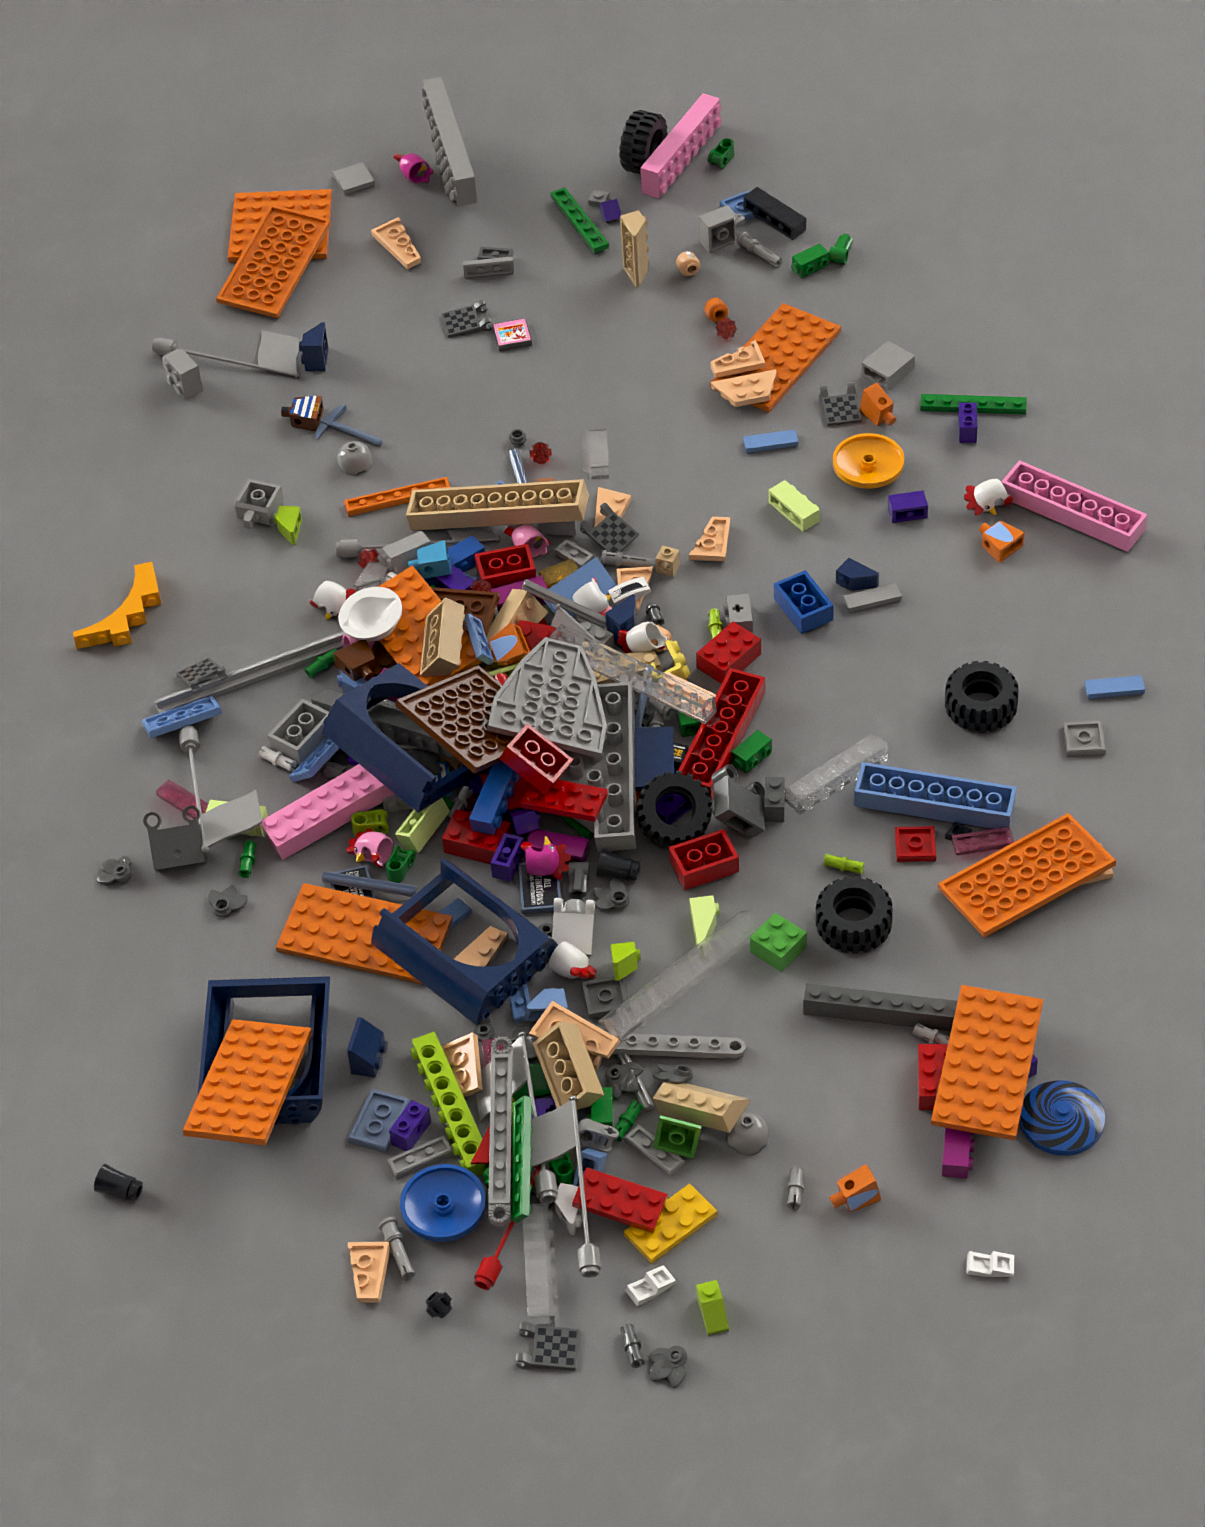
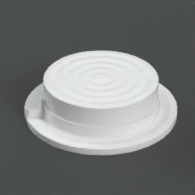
[338,587,402,642]

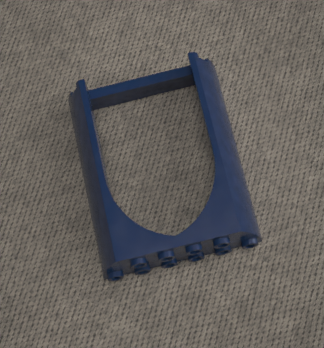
[322,663,492,813]
[371,858,558,1025]
[197,976,330,1125]

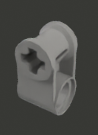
[578,1119,619,1153]

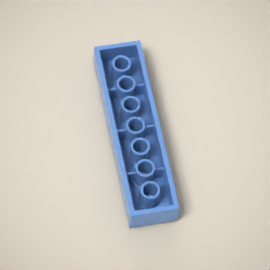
[854,762,1017,831]

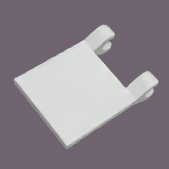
[552,898,595,955]

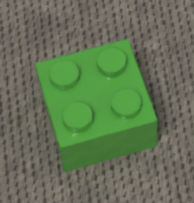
[750,913,807,972]

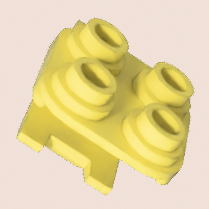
[651,640,691,687]

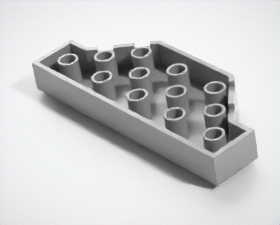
[421,77,477,206]
[559,682,637,852]

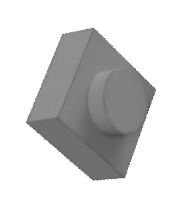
[588,190,609,207]

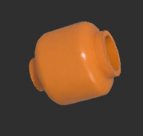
[704,298,729,323]

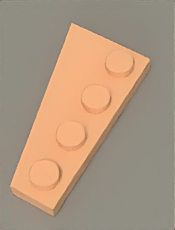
[371,217,421,269]

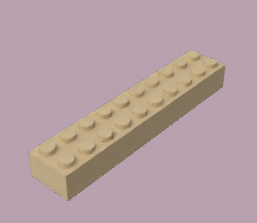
[406,479,589,531]

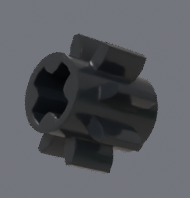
[425,1291,452,1318]

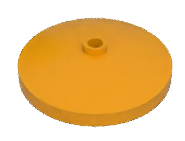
[833,433,904,489]

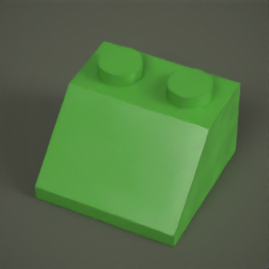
[653,1115,702,1159]

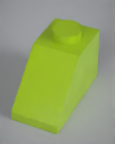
[274,505,302,545]
[610,942,641,981]
[696,1280,729,1335]

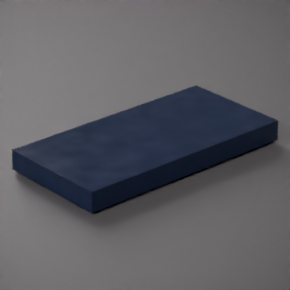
[635,726,675,791]

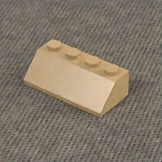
[620,210,649,287]
[420,597,465,677]
[533,1021,604,1110]
[653,1082,750,1133]

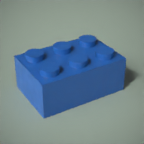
[774,570,834,634]

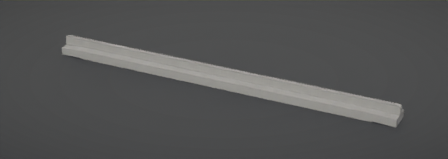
[154,631,345,713]

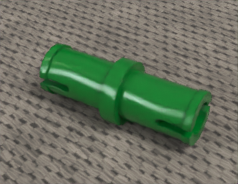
[304,648,337,679]
[238,841,257,878]
[615,1100,643,1141]

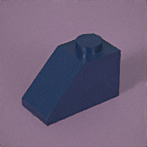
[836,558,879,591]

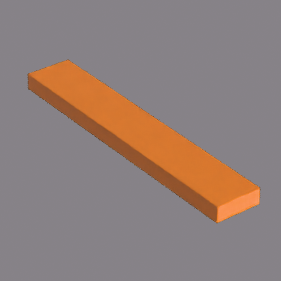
[344,477,451,517]

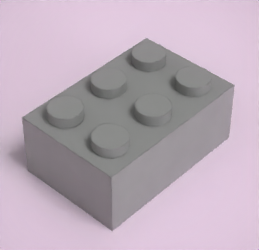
[267,699,329,765]

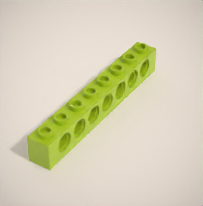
[410,1031,489,1176]

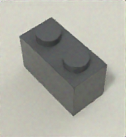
[764,777,785,822]

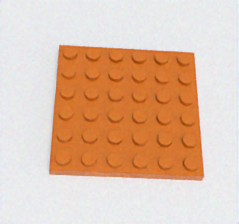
[228,189,332,262]

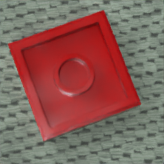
[895,826,937,862]

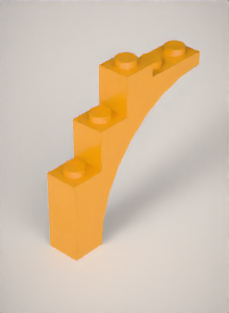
[73,562,161,649]

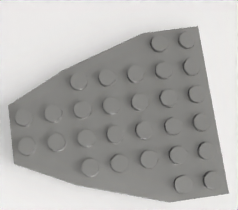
[487,637,607,758]

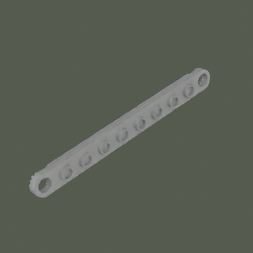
[609,1033,746,1059]
[488,1036,513,1226]

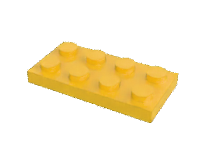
[624,1183,718,1264]

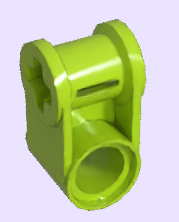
[351,809,389,836]

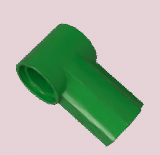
[829,233,853,264]

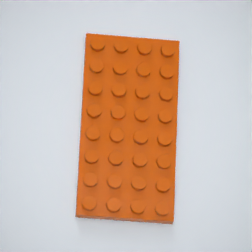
[216,204,331,319]
[710,303,841,412]
[378,565,482,686]
[938,813,1116,938]
[276,883,453,985]
[931,985,1044,1141]
[183,1019,312,1146]

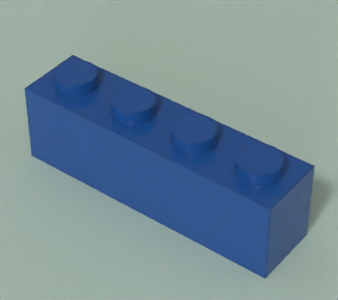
[417,535,485,586]
[469,761,521,835]

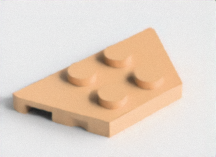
[711,369,777,407]

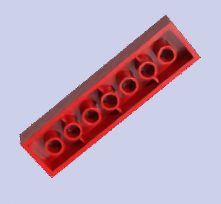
[678,668,766,801]

